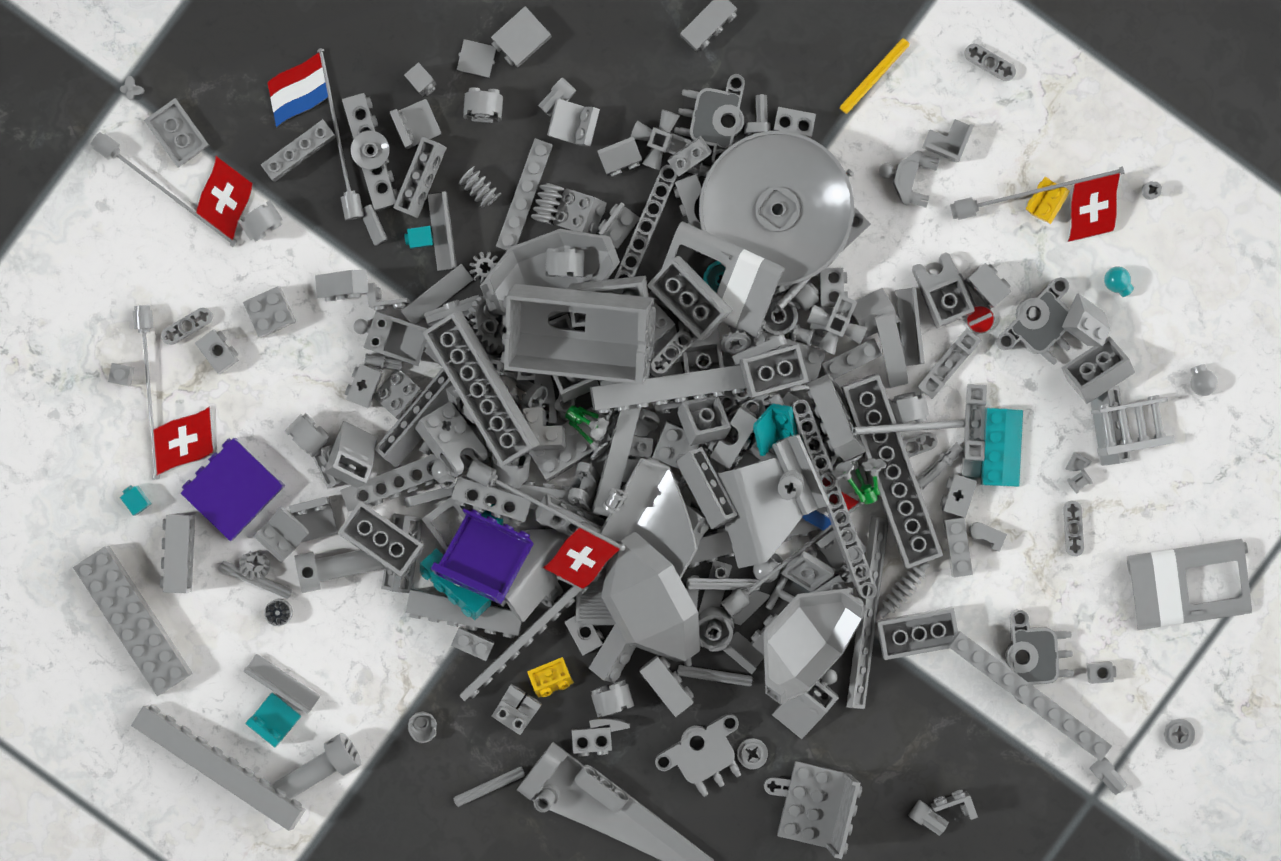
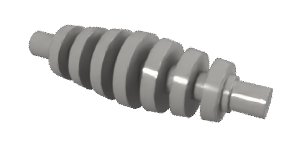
[878,562,930,619]

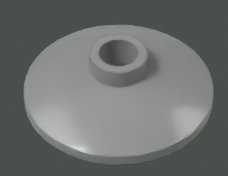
[351,131,390,169]

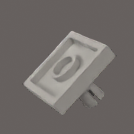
[780,550,835,592]

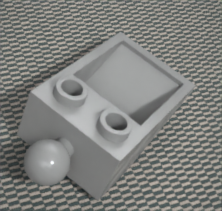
[354,311,427,366]
[772,669,839,739]

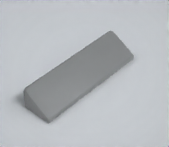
[401,264,474,325]

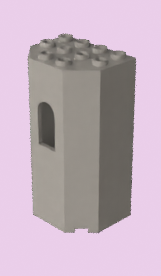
[501,284,656,385]

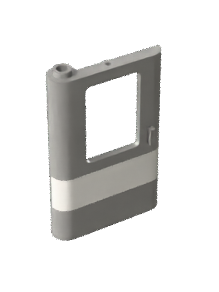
[662,221,785,338]
[1127,539,1252,630]

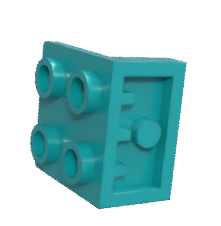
[753,403,798,456]
[245,692,301,748]

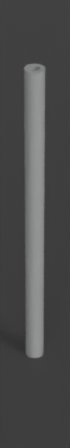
[852,420,965,435]

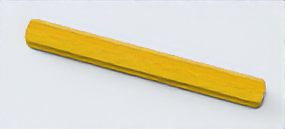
[840,38,910,114]

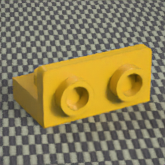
[1026,177,1070,224]
[527,657,574,697]

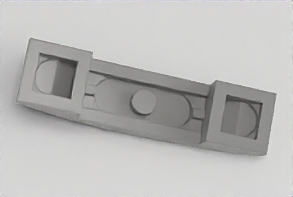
[874,313,908,388]
[918,328,982,399]
[964,384,987,461]

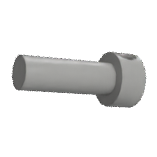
[294,550,386,593]
[272,733,361,800]

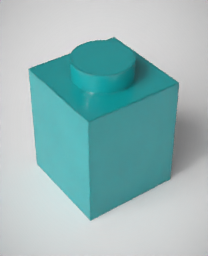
[405,226,434,249]
[120,485,152,516]

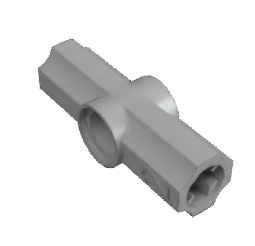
[424,295,479,328]

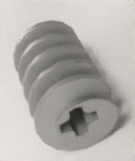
[459,166,502,208]
[531,183,565,225]
[778,470,804,500]

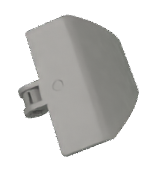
[717,457,803,568]
[599,458,697,579]
[504,529,569,622]

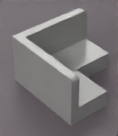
[922,119,974,162]

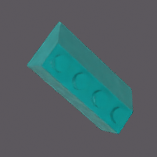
[981,408,1023,487]

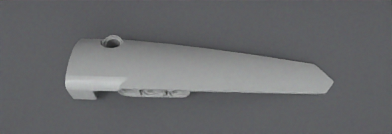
[517,742,714,861]

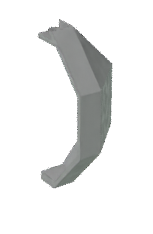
[480,229,620,320]
[601,532,700,662]
[763,588,868,704]

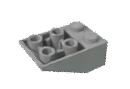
[324,421,377,488]

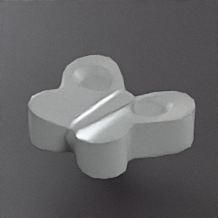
[120,76,145,100]

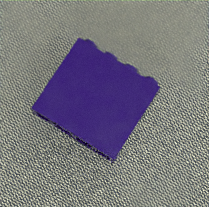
[180,438,286,541]
[431,509,534,604]

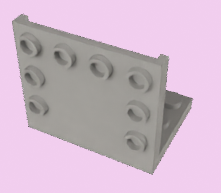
[777,761,862,859]

